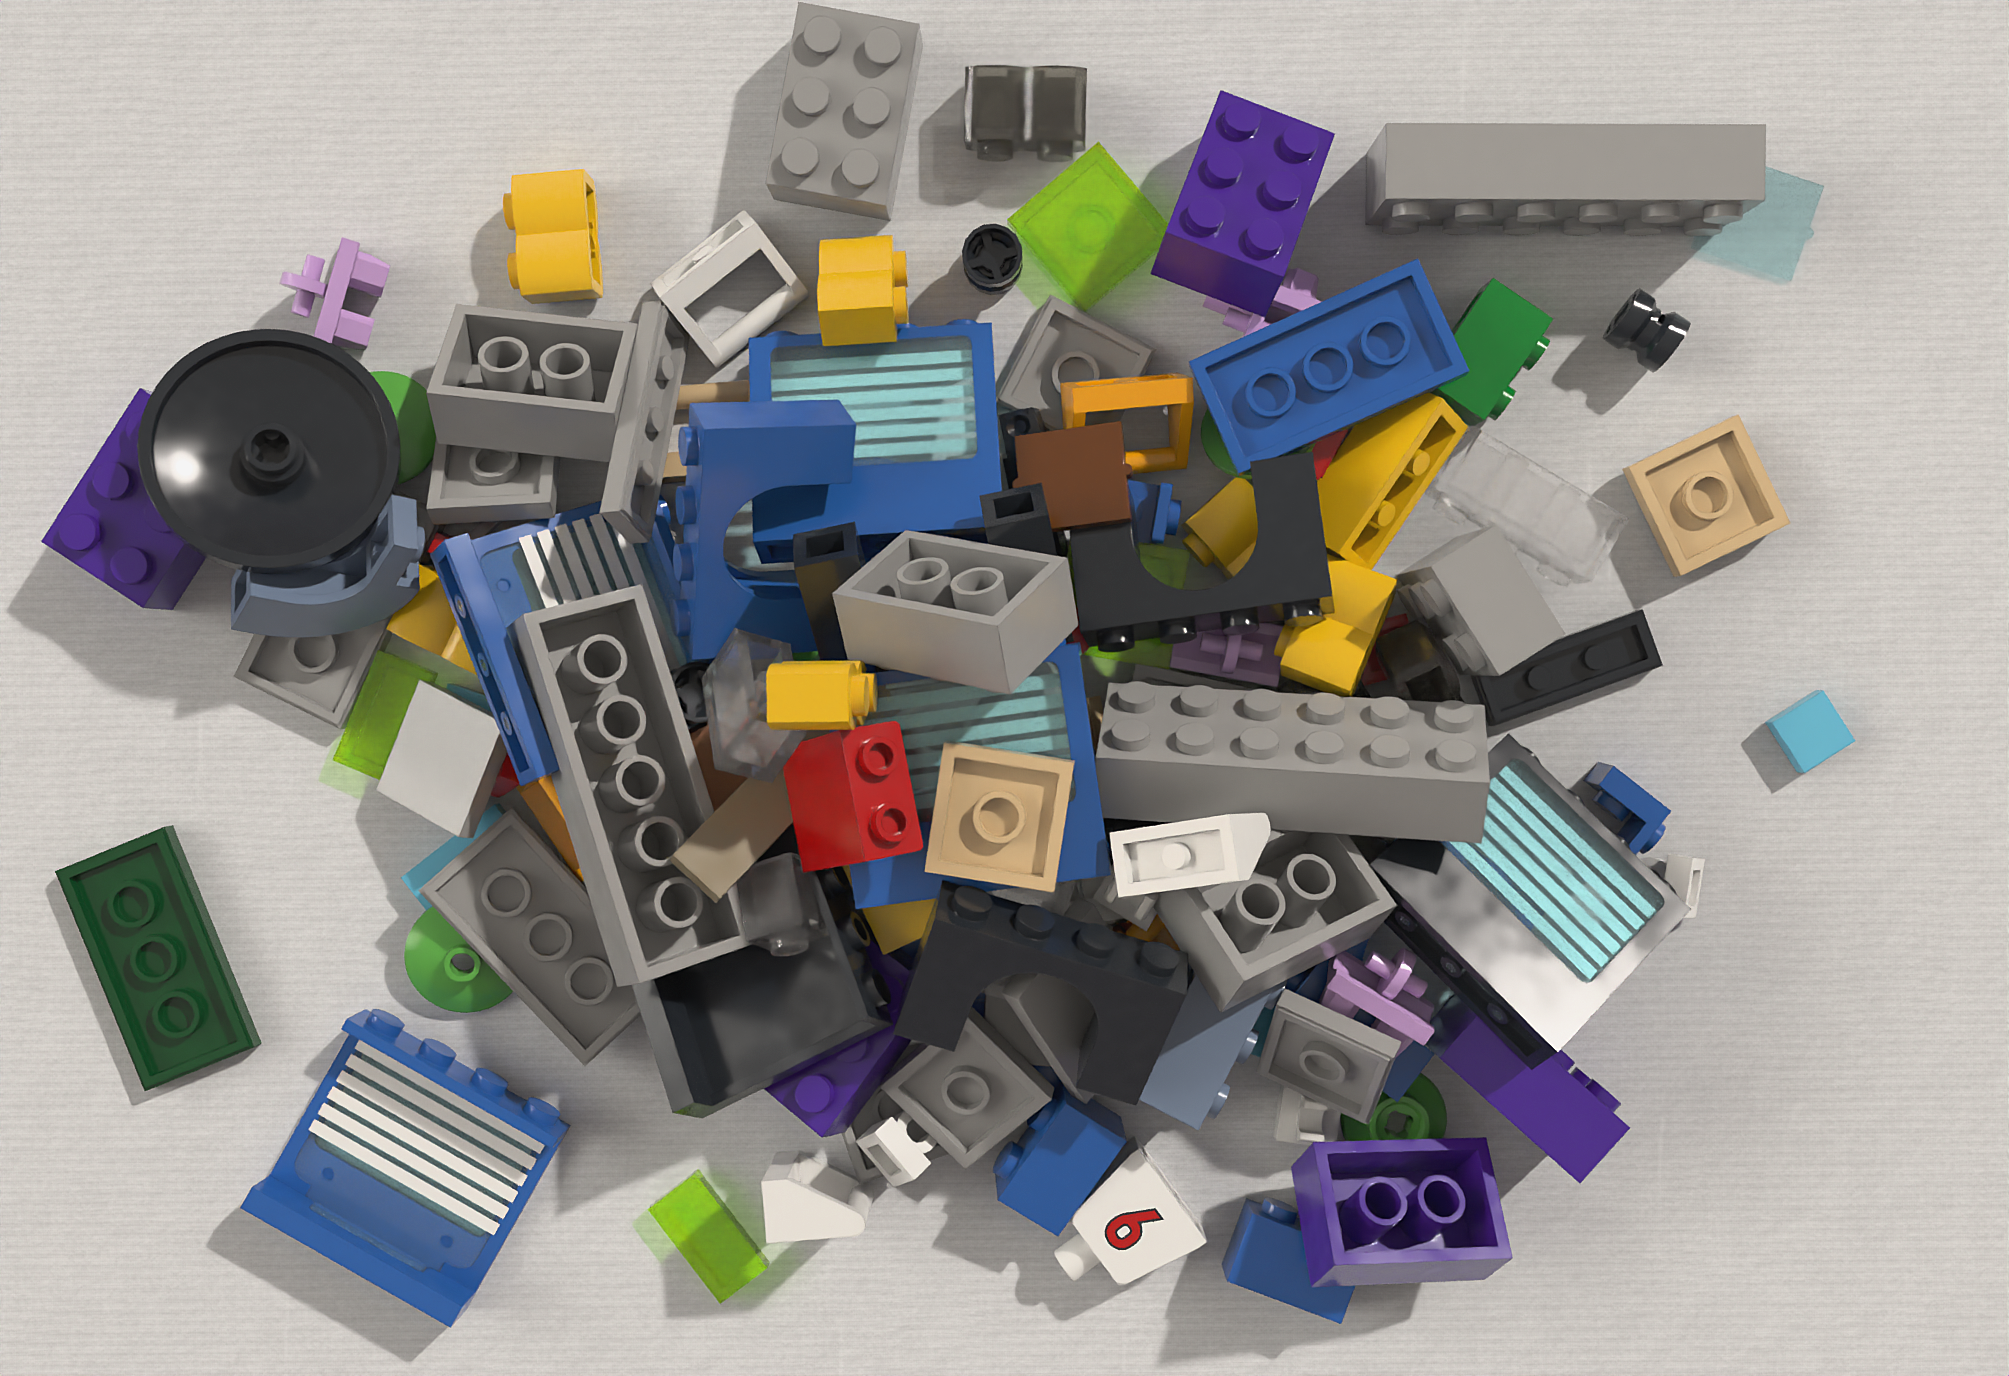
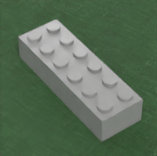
[1365,123,1766,236]
[506,584,756,987]
[1096,681,1490,844]

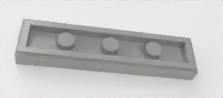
[599,300,690,544]

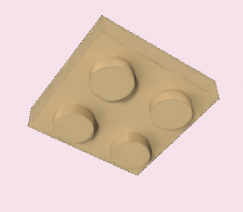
[1622,414,1791,577]
[924,740,1075,893]

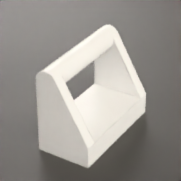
[650,210,810,368]
[1109,813,1271,898]
[761,1151,874,1244]

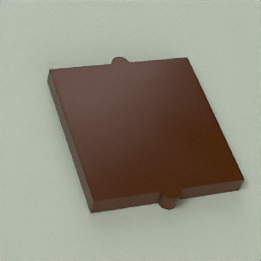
[1013,421,1134,533]

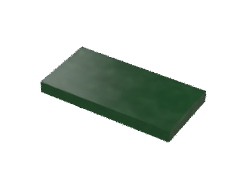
[55,825,262,1091]

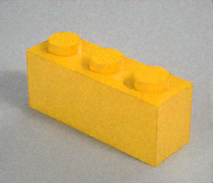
[1317,393,1468,570]

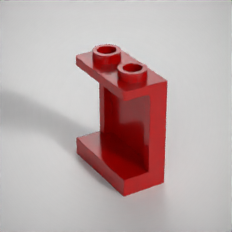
[779,721,923,873]

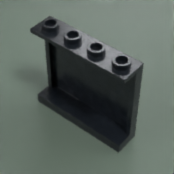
[632,823,893,1119]

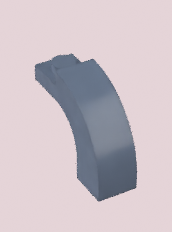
[231,495,425,637]

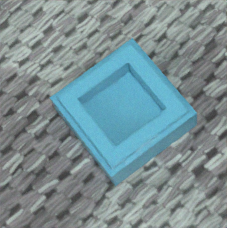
[1765,690,1855,773]

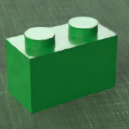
[1429,278,1553,427]

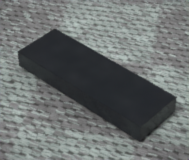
[1470,609,1663,727]

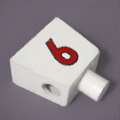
[1054,1136,1207,1285]

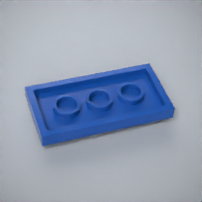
[1189,258,1470,477]

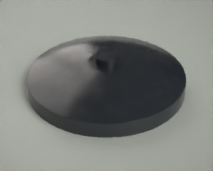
[137,329,401,574]

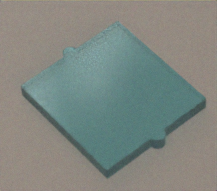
[1691,166,1824,281]

